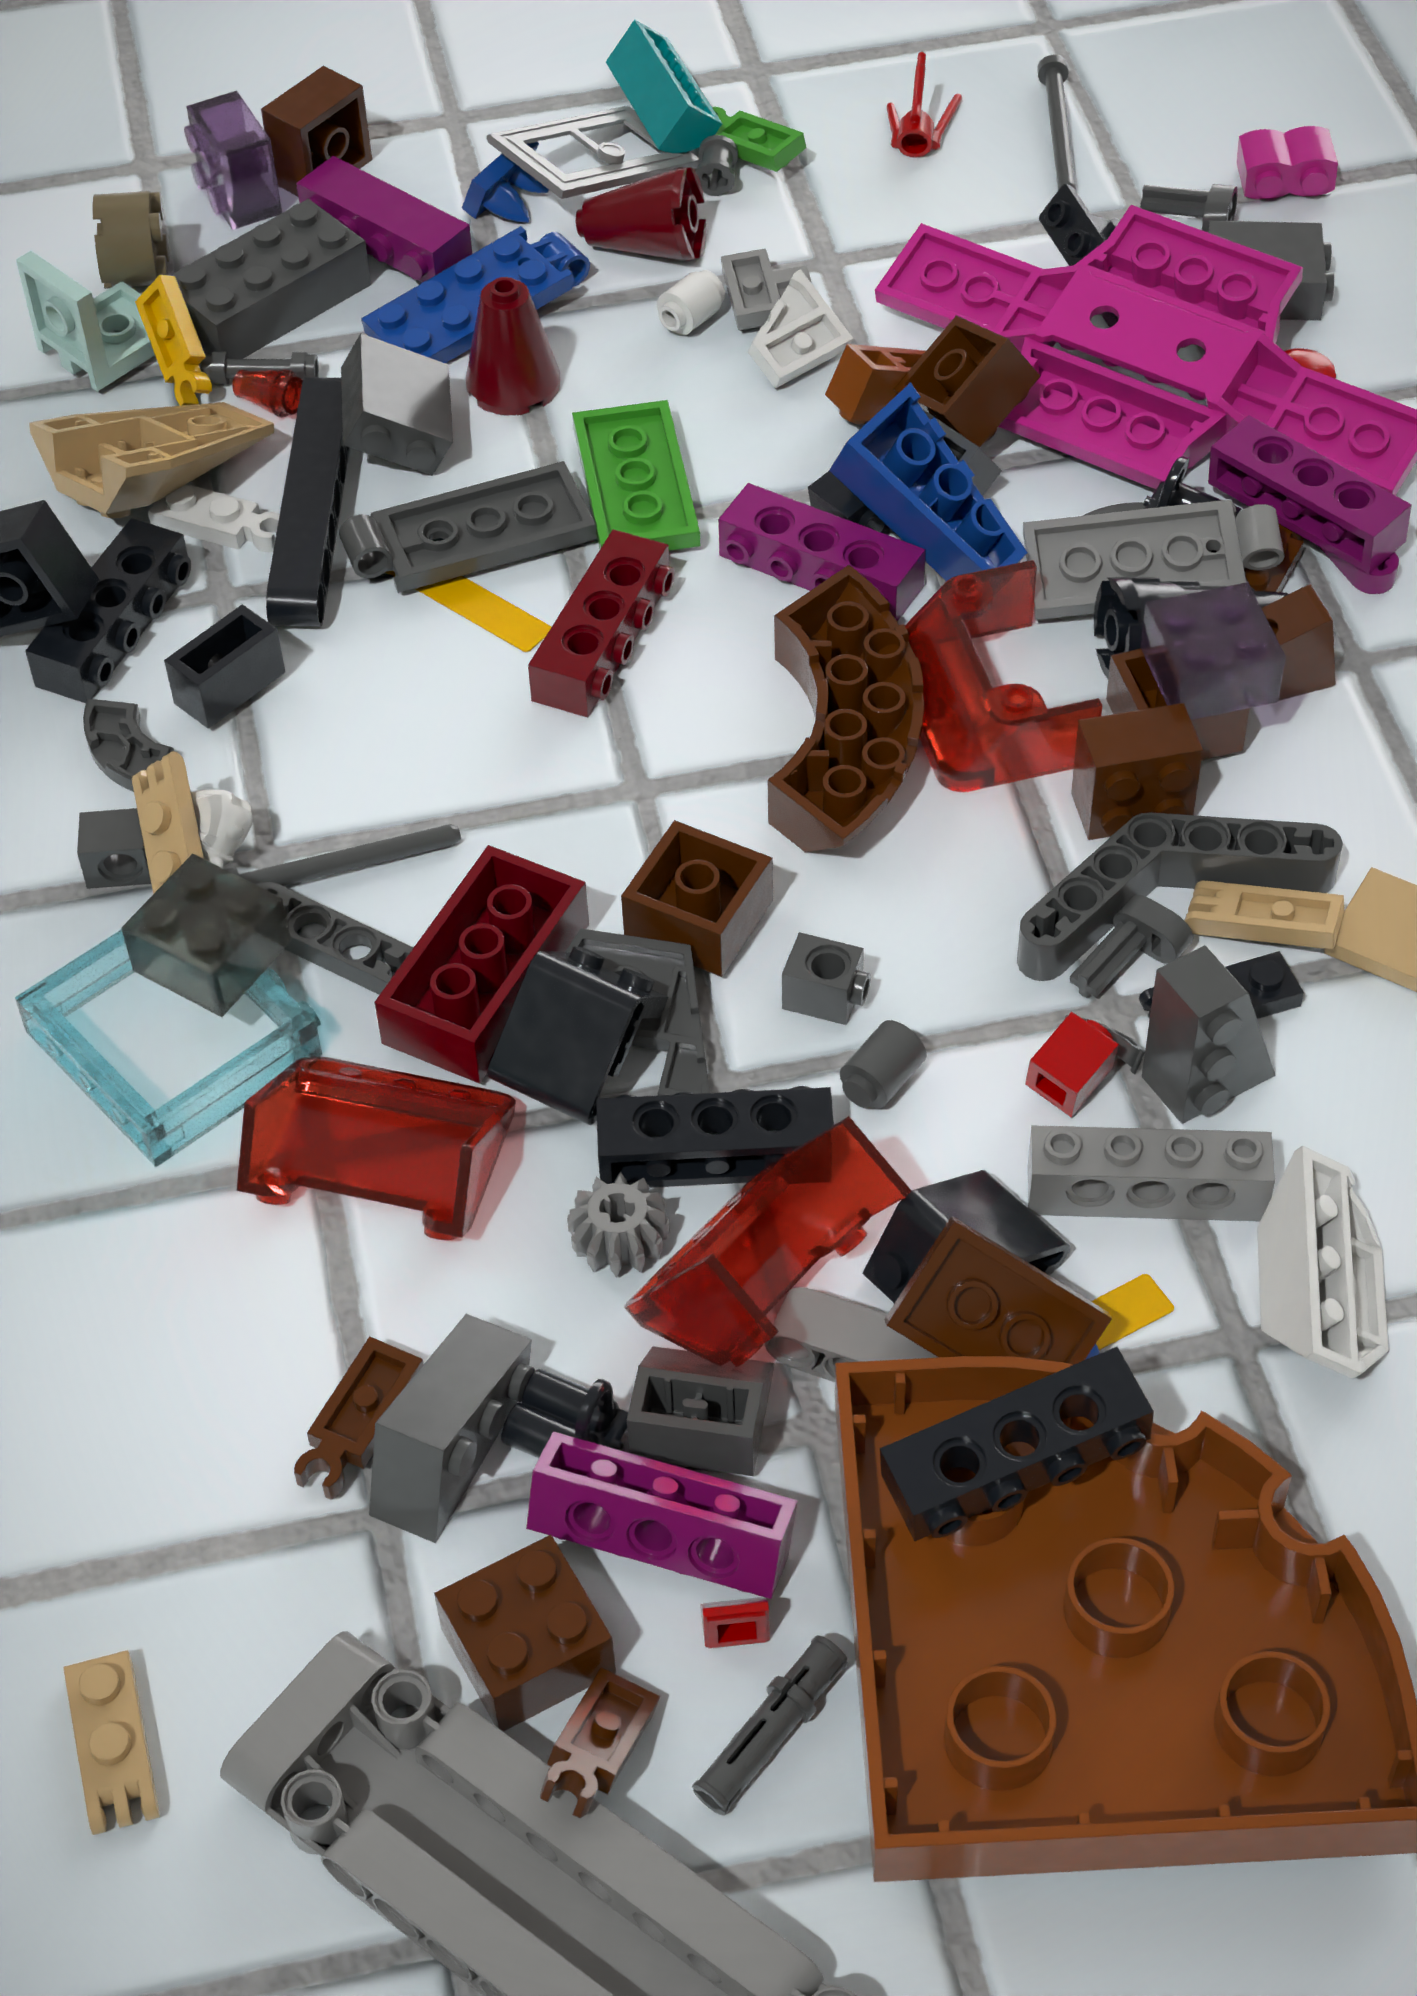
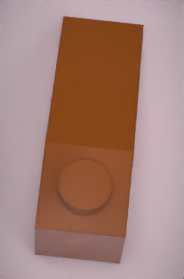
[825,344,926,425]

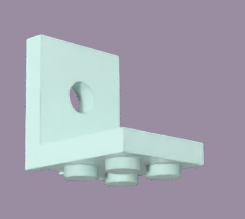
[16,251,155,392]

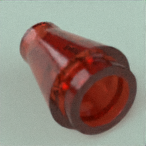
[232,369,303,417]

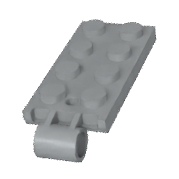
[1023,499,1284,620]

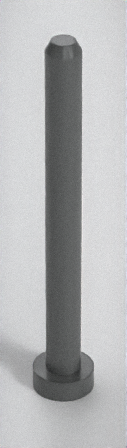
[1037,55,1076,191]
[222,824,461,907]

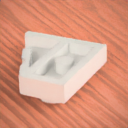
[748,269,854,389]

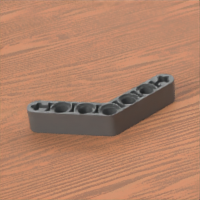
[1017,813,1343,981]

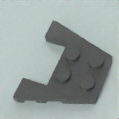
[565,928,710,1096]

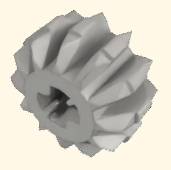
[567,1172,670,1278]

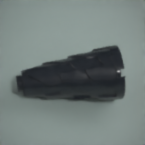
[1094,576,1288,679]

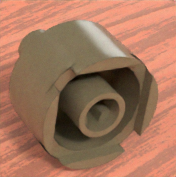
[92,191,170,289]

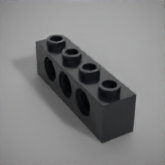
[25,518,191,703]
[596,1086,836,1188]
[880,1346,1154,1541]

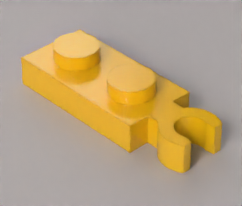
[135,275,212,406]

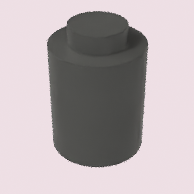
[839,1020,927,1109]

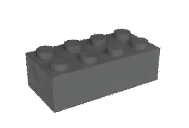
[169,199,371,359]

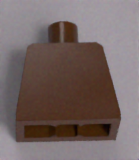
[1223,584,1336,705]

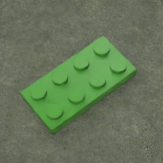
[572,400,700,551]

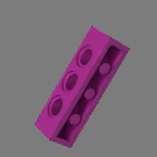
[1208,415,1412,574]
[718,483,926,622]
[526,1431,798,1599]

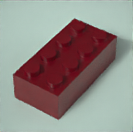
[374,845,589,1084]

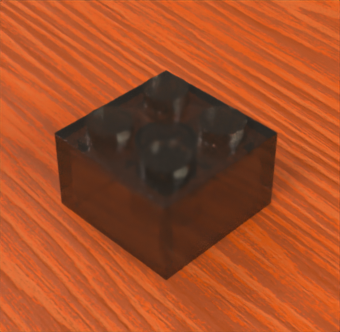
[121,853,291,1017]

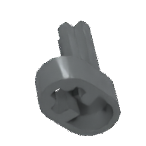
[1140,184,1238,232]
[1069,895,1194,998]

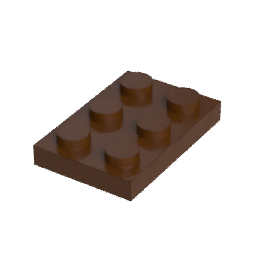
[884,1216,1112,1365]

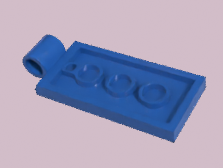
[361,226,590,363]

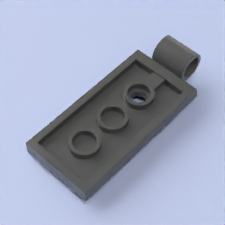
[339,461,597,593]

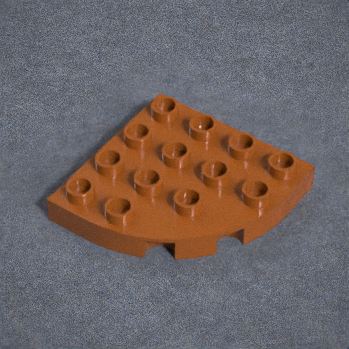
[835,1356,1417,1882]

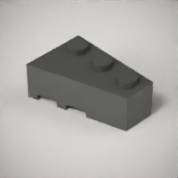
[1141,945,1276,1124]
[369,1314,535,1543]

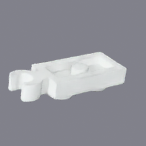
[148,484,280,552]

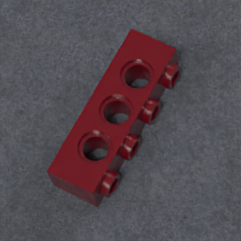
[528,529,675,718]

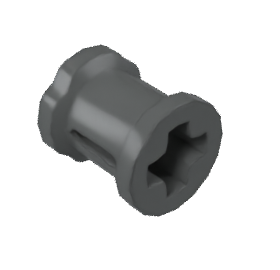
[696,135,738,196]

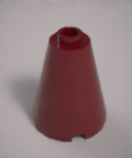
[576,167,707,261]
[465,277,560,415]

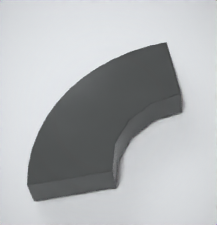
[83,699,174,792]

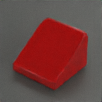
[701,1597,770,1649]

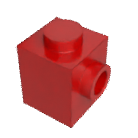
[1025,1011,1119,1118]

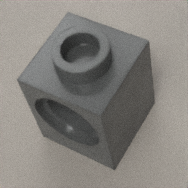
[77,808,151,889]
[782,932,871,1025]

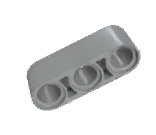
[764,1287,938,1382]

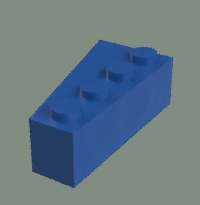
[829,382,1028,609]

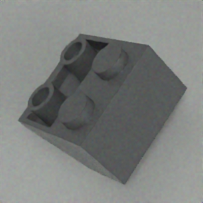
[626,1346,774,1476]

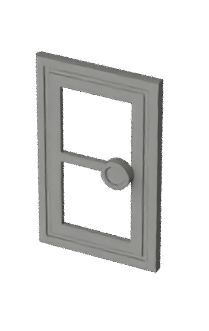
[486,106,701,199]

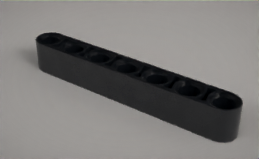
[266,377,350,627]

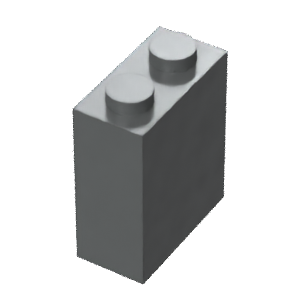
[1208,221,1334,320]
[341,333,453,476]

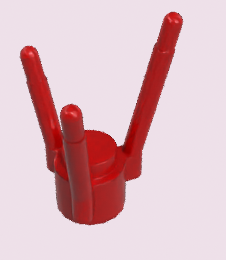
[886,52,962,157]

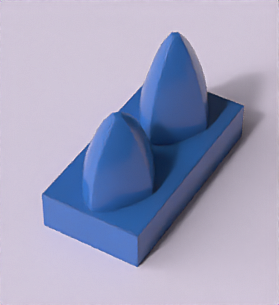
[462,142,549,223]

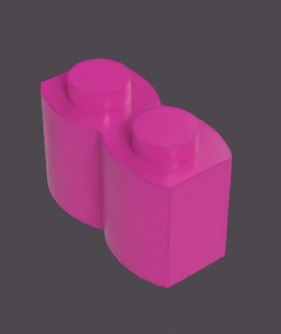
[1236,126,1338,199]

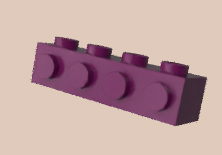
[296,156,473,283]

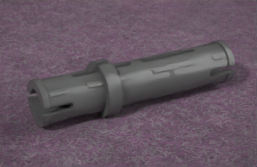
[692,1635,848,1815]

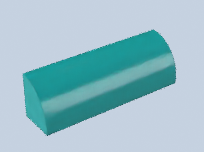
[606,19,722,153]

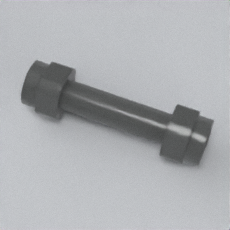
[201,351,319,386]

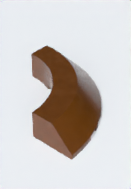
[767,565,924,852]

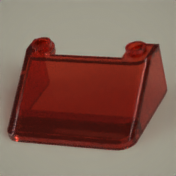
[236,1056,516,1240]

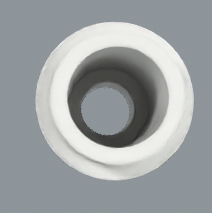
[657,270,725,335]

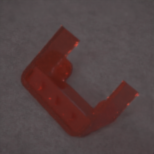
[905,560,1102,792]
[624,1116,912,1367]

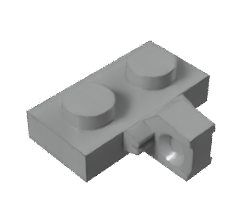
[721,248,811,330]

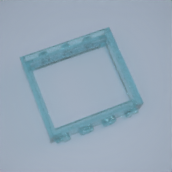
[15,891,322,1167]

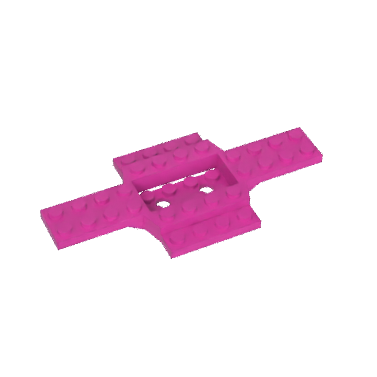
[874,205,1417,495]

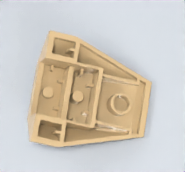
[29,402,274,518]

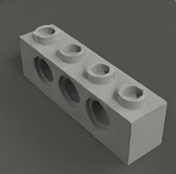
[1027,1125,1275,1222]

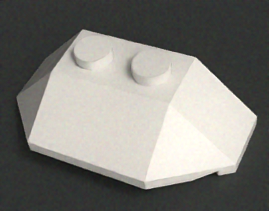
[1257,1145,1389,1379]

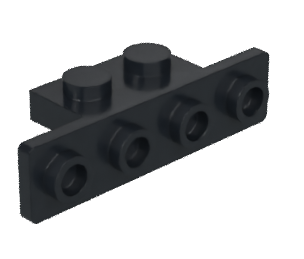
[1039,184,1120,328]

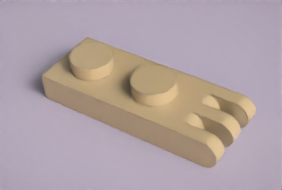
[132,751,209,908]
[1184,881,1344,950]
[63,1650,160,1835]

